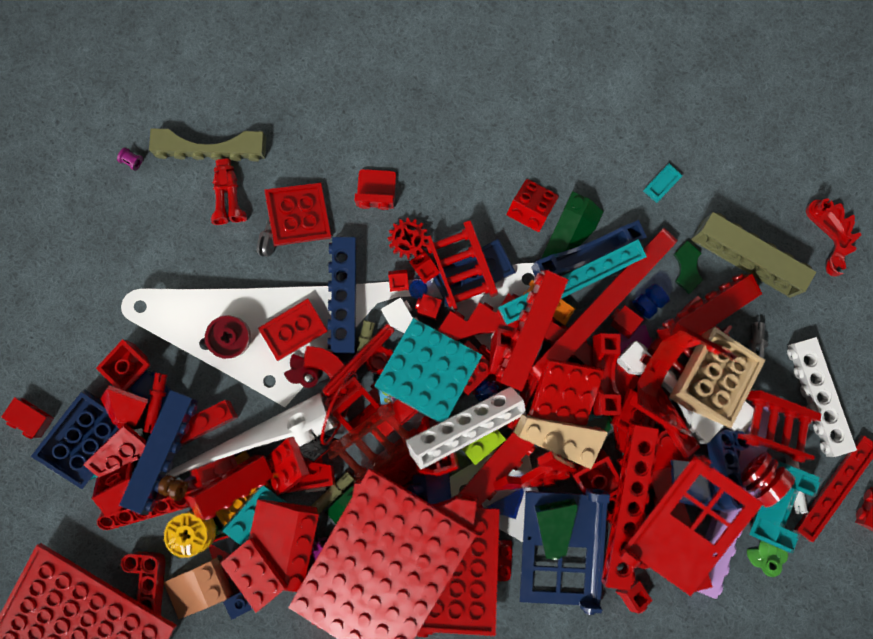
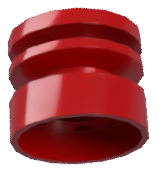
[741,452,795,508]

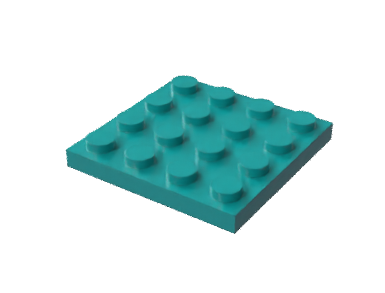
[374,318,482,423]

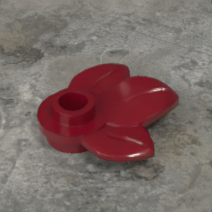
[284,354,319,388]

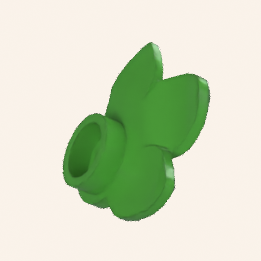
[747,540,788,577]

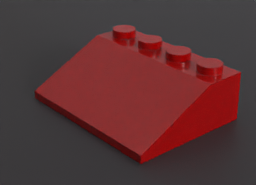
[249,499,319,592]

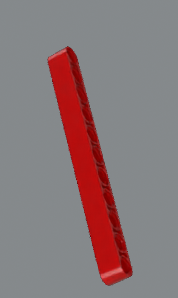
[530,228,678,381]

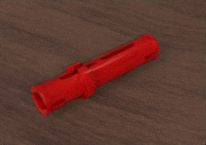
[143,373,168,433]

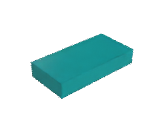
[643,163,683,203]

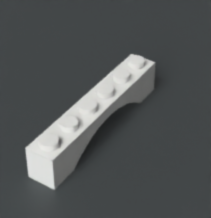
[381,298,460,399]
[617,341,724,444]

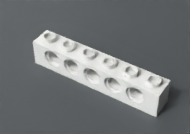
[787,337,857,457]
[406,387,526,469]

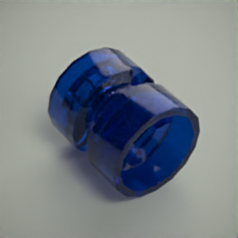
[632,283,670,319]

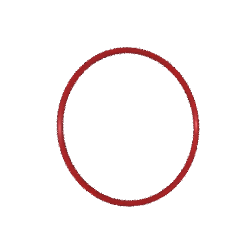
[321,371,357,445]

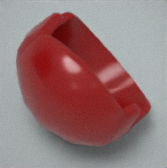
[365,346,393,375]

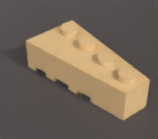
[514,414,608,469]

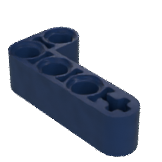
[707,430,750,513]

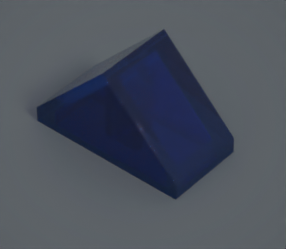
[486,488,524,519]

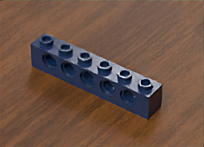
[327,237,357,354]

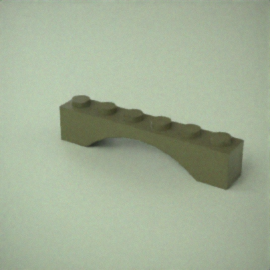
[149,129,266,161]

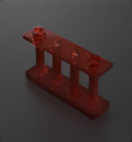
[328,401,419,483]

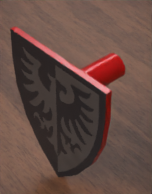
[292,433,339,464]

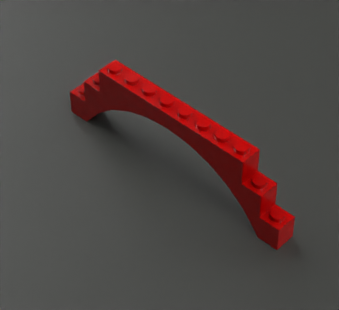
[438,293,643,454]

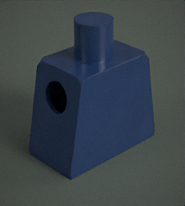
[407,472,452,504]

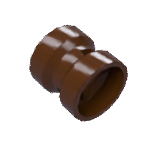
[158,475,188,501]

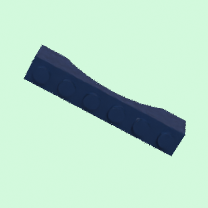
[531,220,647,277]

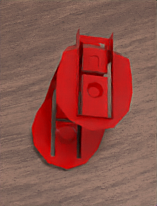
[629,323,738,438]

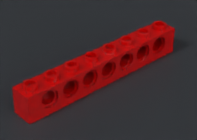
[601,422,660,591]

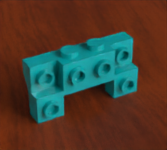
[749,461,822,554]

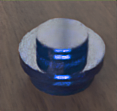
[409,280,428,299]

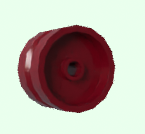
[205,316,251,359]

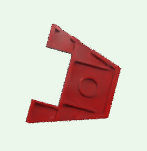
[493,451,577,491]

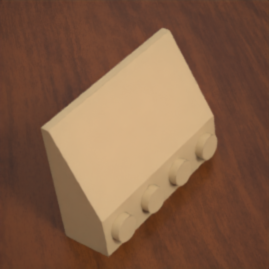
[669,327,765,428]

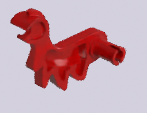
[806,199,861,277]

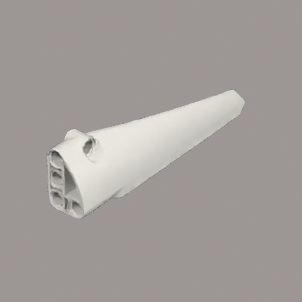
[166,392,338,476]

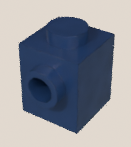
[223,591,253,620]

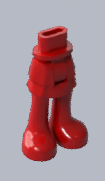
[211,159,247,225]

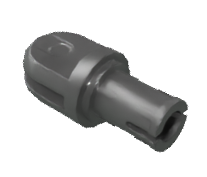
[256,216,275,257]
[748,322,768,359]

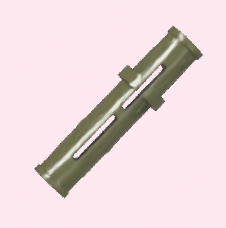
[311,471,356,514]

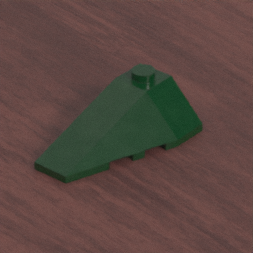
[541,191,603,259]

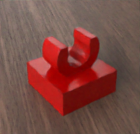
[388,270,409,292]

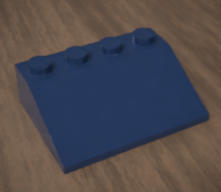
[30,389,119,489]

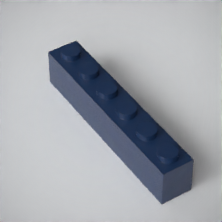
[119,390,198,515]

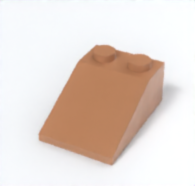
[164,557,234,619]

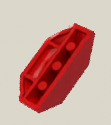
[413,416,459,476]

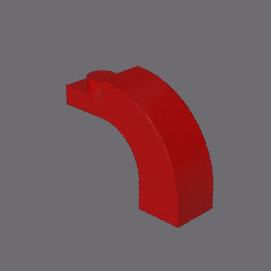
[303,346,349,396]

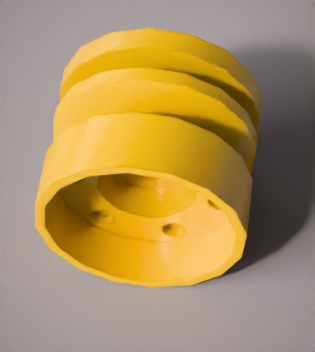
[164,510,216,557]

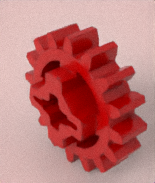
[387,218,428,260]

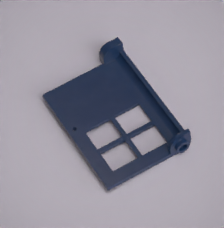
[519,488,610,615]

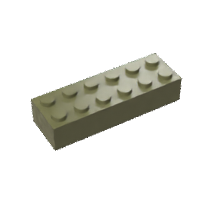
[691,212,816,298]

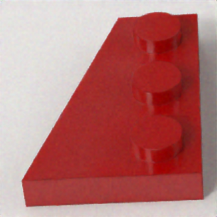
[617,428,690,472]

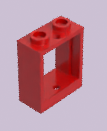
[323,377,384,438]

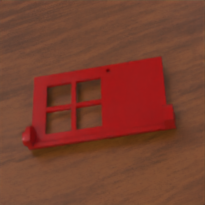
[619,455,764,596]

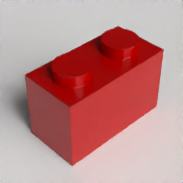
[1,397,54,439]

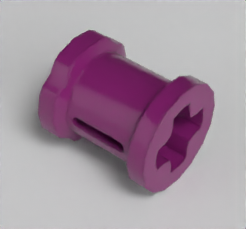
[117,147,143,171]

